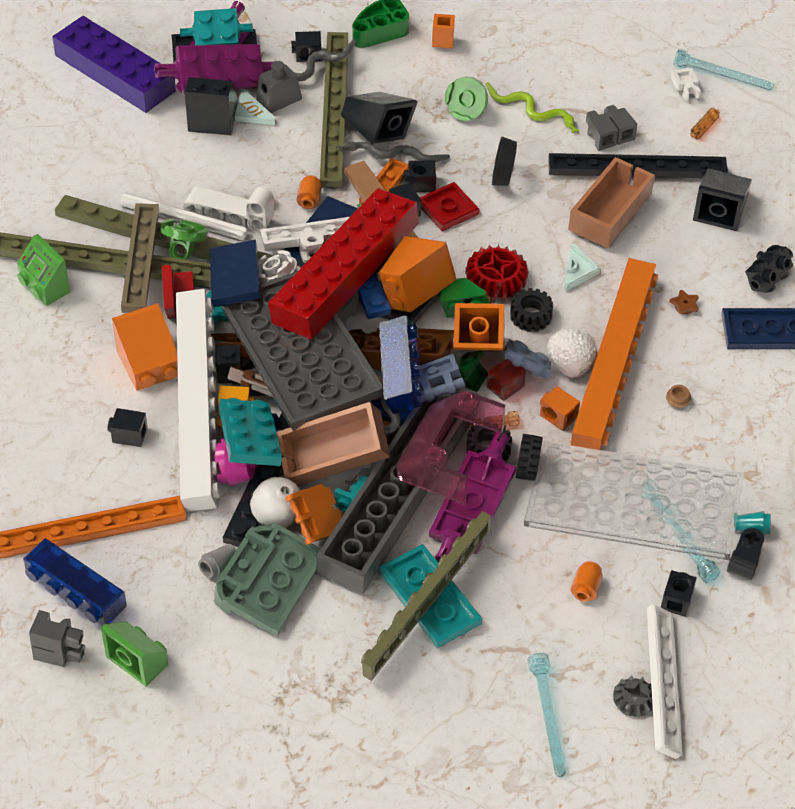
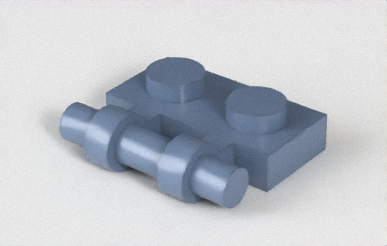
[503,339,551,380]
[406,354,465,403]

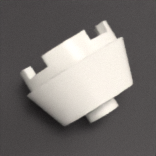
[258,250,297,285]

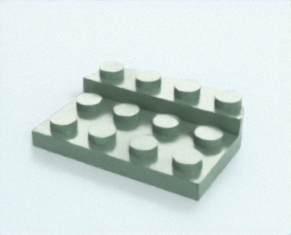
[214,523,321,636]

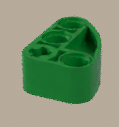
[352,0,410,48]

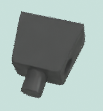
[256,61,302,113]

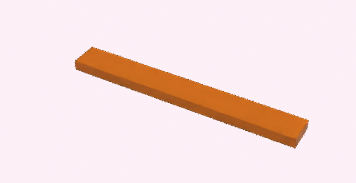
[0,495,187,559]

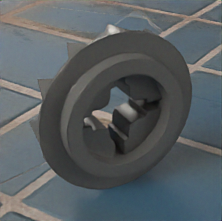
[613,675,653,717]

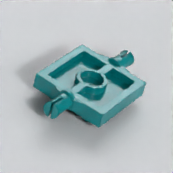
[180,8,253,45]

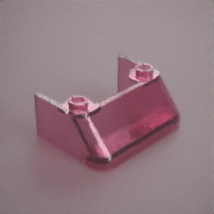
[397,391,506,504]

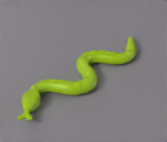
[486,82,579,133]

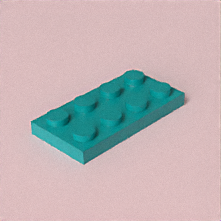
[218,398,282,466]
[379,544,482,648]

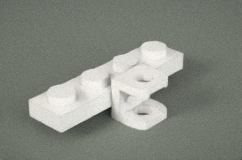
[260,217,349,263]

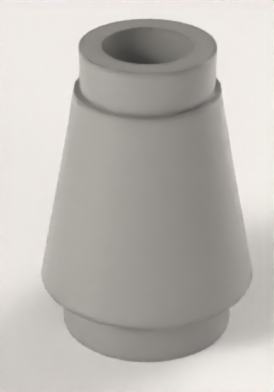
[198,544,236,578]

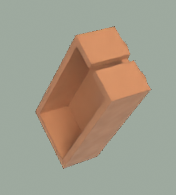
[568,157,655,248]
[276,402,390,486]

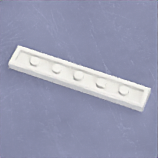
[647,604,683,759]

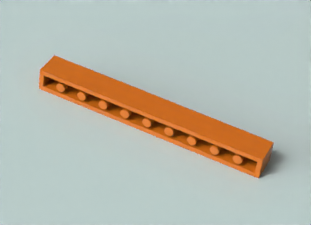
[570,258,659,455]

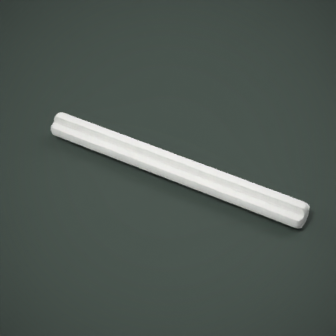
[120,193,248,240]

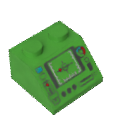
[17,234,70,306]

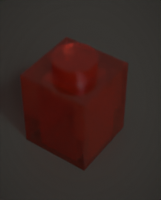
[487,359,526,401]

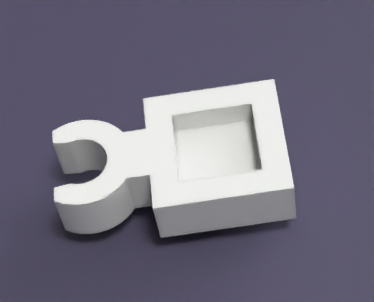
[671,68,700,100]

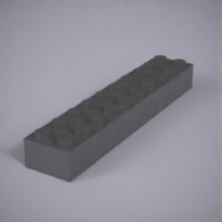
[316,382,480,594]

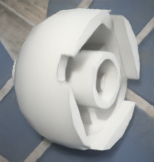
[250,477,301,528]

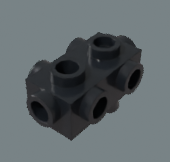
[745,245,793,293]

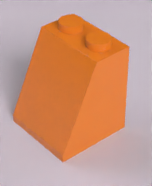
[379,236,456,312]
[112,303,178,391]
[453,303,505,351]

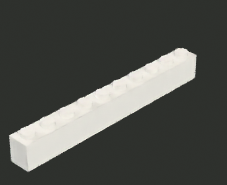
[176,289,220,512]

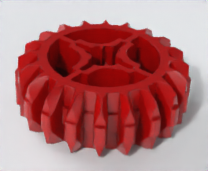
[465,244,529,301]

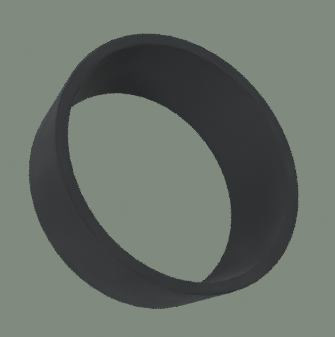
[492,136,517,186]

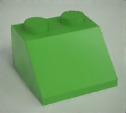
[101,621,168,687]

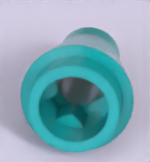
[734,511,771,535]

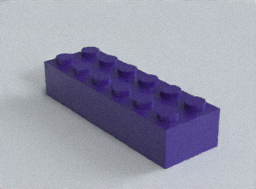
[52,16,176,113]

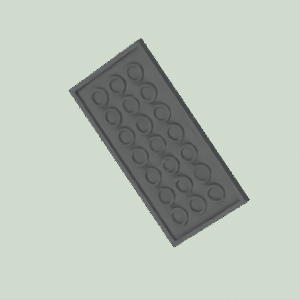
[220,271,385,431]

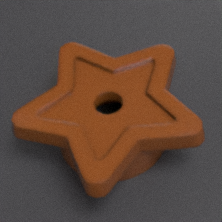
[669,290,699,314]

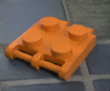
[285,483,342,545]

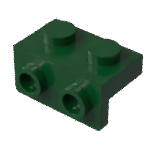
[452,350,489,392]

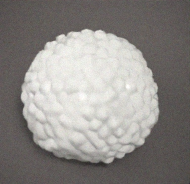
[547,327,597,378]

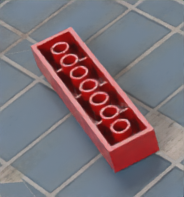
[268,188,419,340]

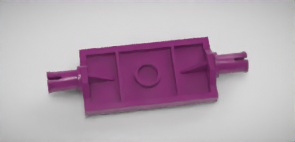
[154,44,274,91]
[429,432,516,562]

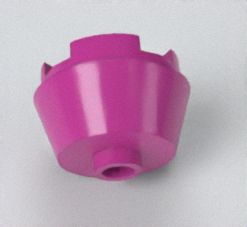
[215,438,258,487]

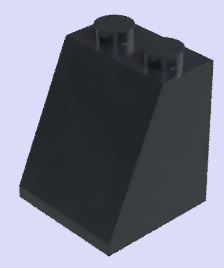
[185,77,238,135]
[341,92,418,144]
[693,168,752,231]

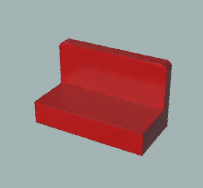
[162,265,194,319]

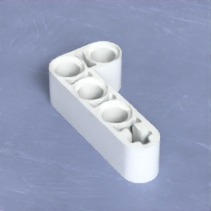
[183,187,274,234]

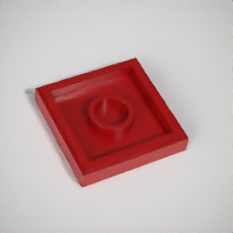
[420,182,480,231]

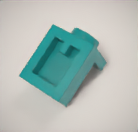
[334,475,368,512]

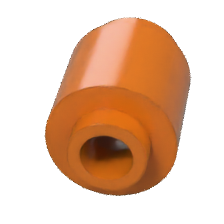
[297,175,322,209]
[571,561,603,602]

